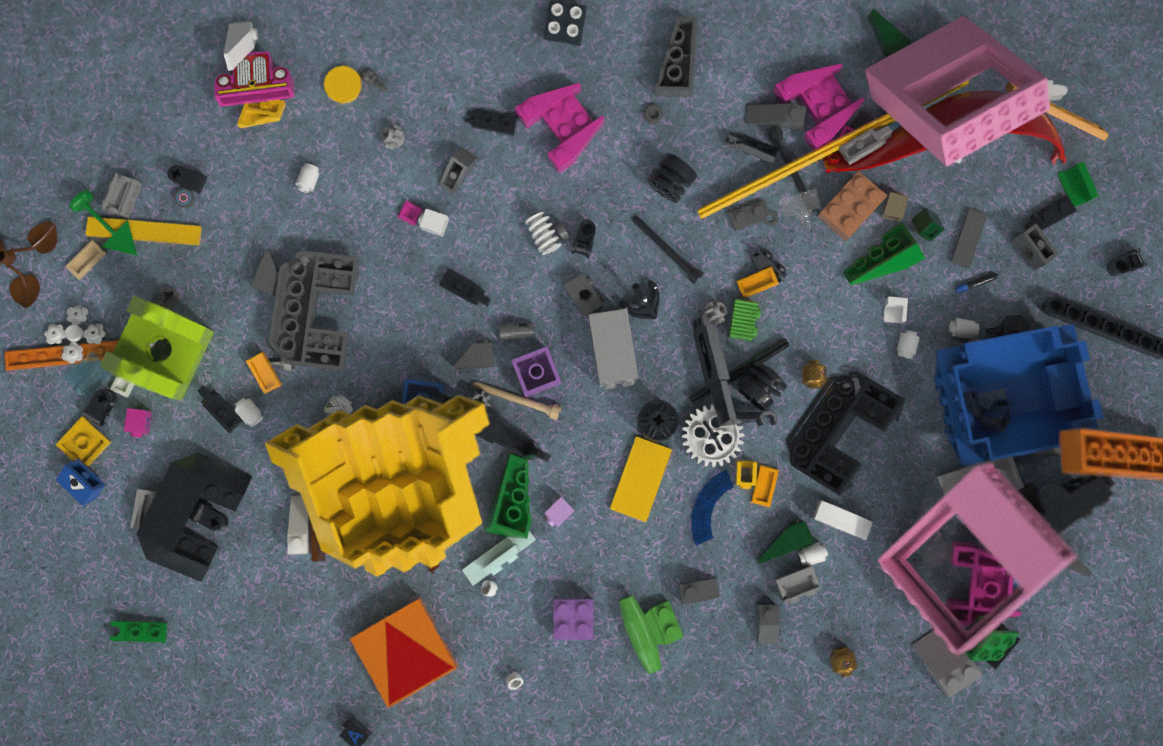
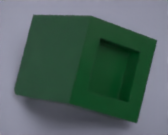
[912,207,945,242]

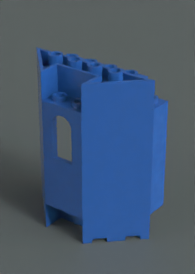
[934,324,1103,466]

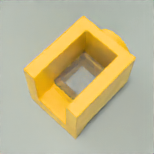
[735,460,757,489]

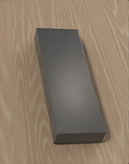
[951,209,987,269]

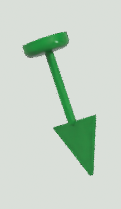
[69,190,138,256]

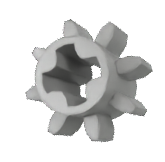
[381,125,405,150]
[703,300,727,325]
[469,390,492,411]

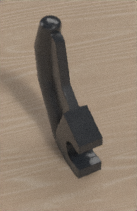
[963,391,987,421]

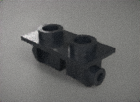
[751,248,787,283]

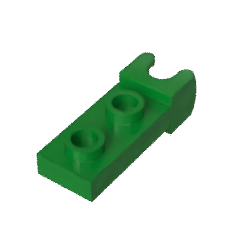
[110,620,168,643]

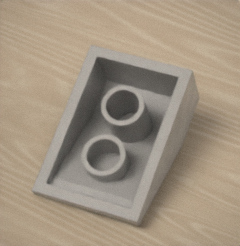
[911,630,983,697]

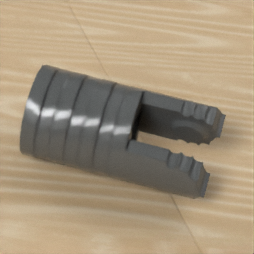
[499,321,534,340]

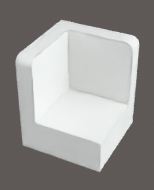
[884,297,908,323]

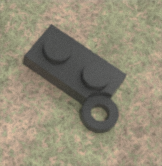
[729,200,778,231]

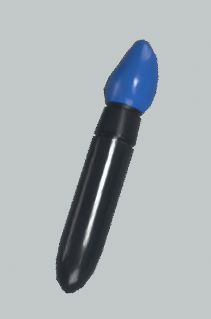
[955,273,999,292]

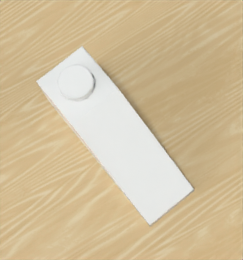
[224,21,258,71]
[287,495,311,554]

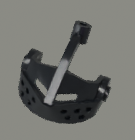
[620,280,660,319]

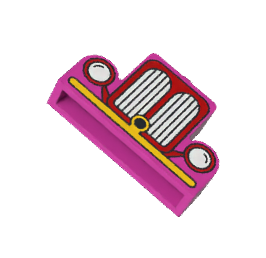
[214,51,295,107]

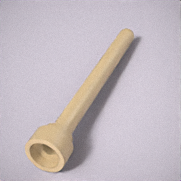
[473,381,562,420]

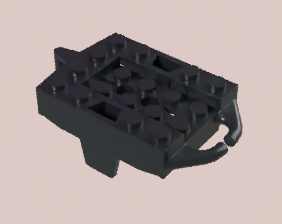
[1018,474,1115,537]

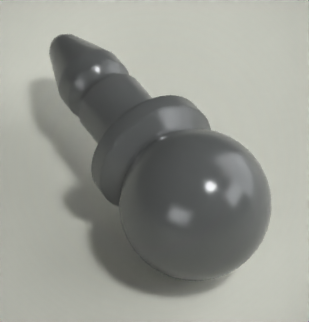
[361,69,388,92]

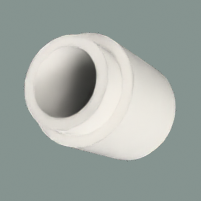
[295,163,319,193]
[949,318,979,340]
[896,330,920,359]
[234,398,263,427]
[798,542,828,566]

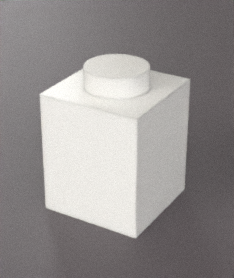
[418,209,449,237]

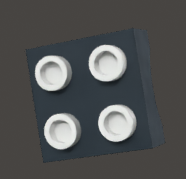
[543,0,587,46]

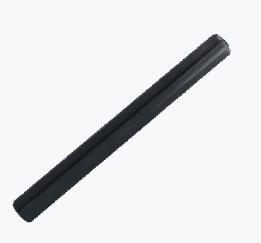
[689,338,789,405]

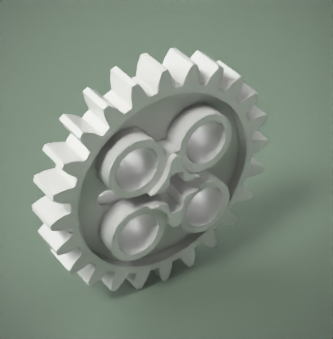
[681,405,745,467]

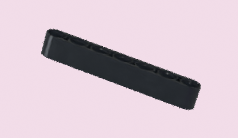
[1042,297,1163,359]

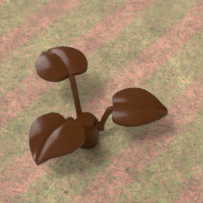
[0,222,58,308]

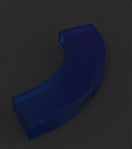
[691,470,734,546]

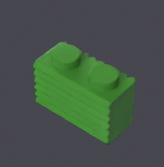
[728,299,761,342]

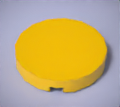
[324,66,362,104]

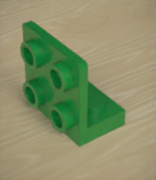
[965,616,1019,661]

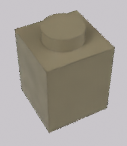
[881,191,909,222]

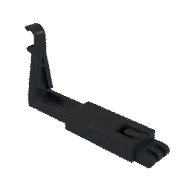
[692,314,777,427]
[434,391,551,462]

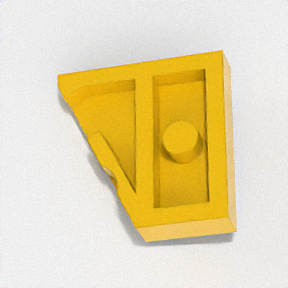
[237,100,286,128]

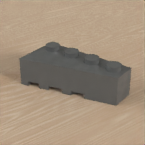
[654,17,698,98]

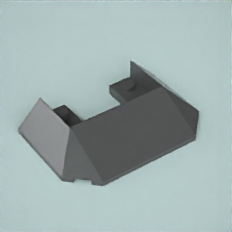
[269,250,359,371]

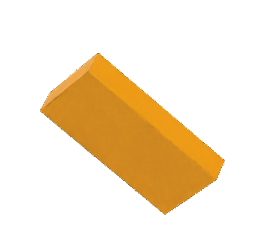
[736,266,779,299]
[246,351,282,394]
[751,465,779,507]

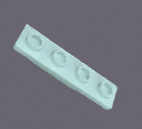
[462,531,536,586]

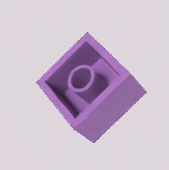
[511,347,562,398]
[554,598,593,640]

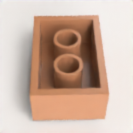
[817,171,887,241]

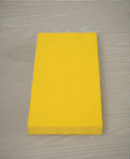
[610,436,672,522]

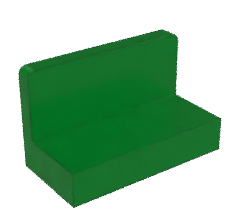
[1058,162,1099,207]

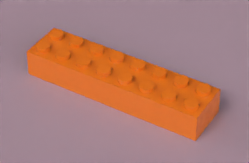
[1060,429,1163,481]

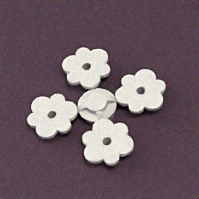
[44,305,106,364]

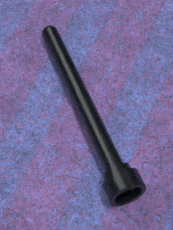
[767,127,815,212]
[632,216,704,284]

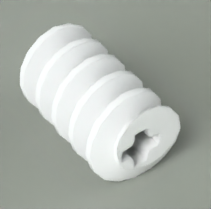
[525,212,562,255]

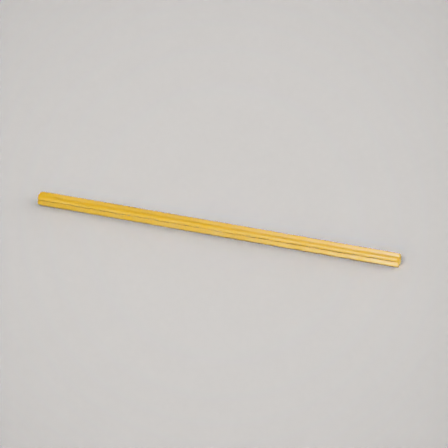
[697,80,969,218]

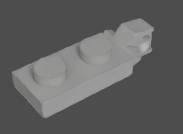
[839,125,892,165]

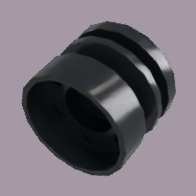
[646,153,697,203]
[735,361,787,412]
[637,400,679,442]

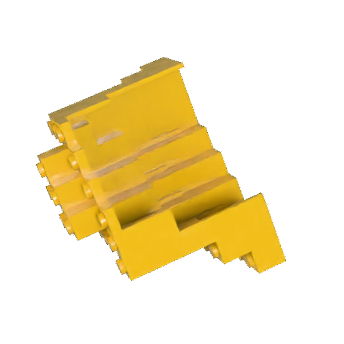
[265,395,489,577]

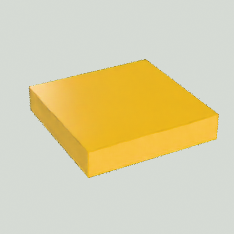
[56,416,111,467]

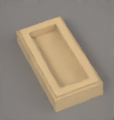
[65,240,107,280]

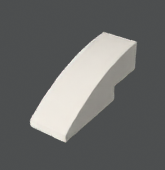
[812,501,873,540]

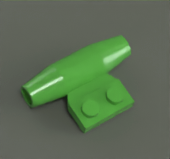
[618,595,683,674]

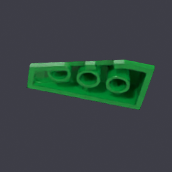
[843,222,925,286]
[484,454,532,539]

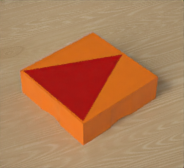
[350,598,459,708]

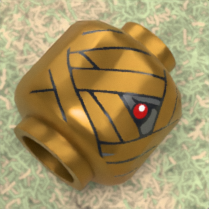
[802,360,827,389]
[830,646,857,677]

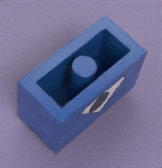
[56,458,106,506]

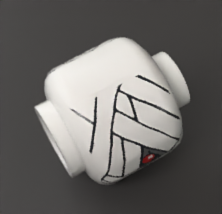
[324,394,353,418]

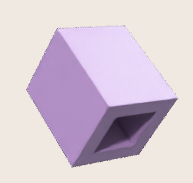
[545,497,574,527]

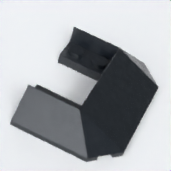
[786,371,905,496]
[136,453,252,582]

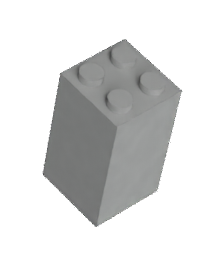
[589,309,638,390]

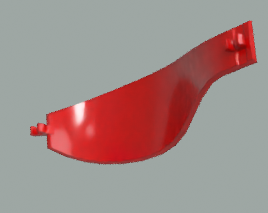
[822,90,1067,173]

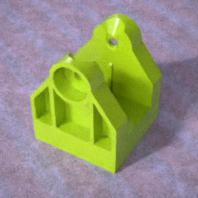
[99,295,214,401]

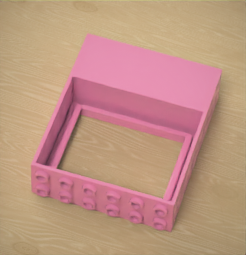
[865,15,1050,166]
[877,463,1077,655]

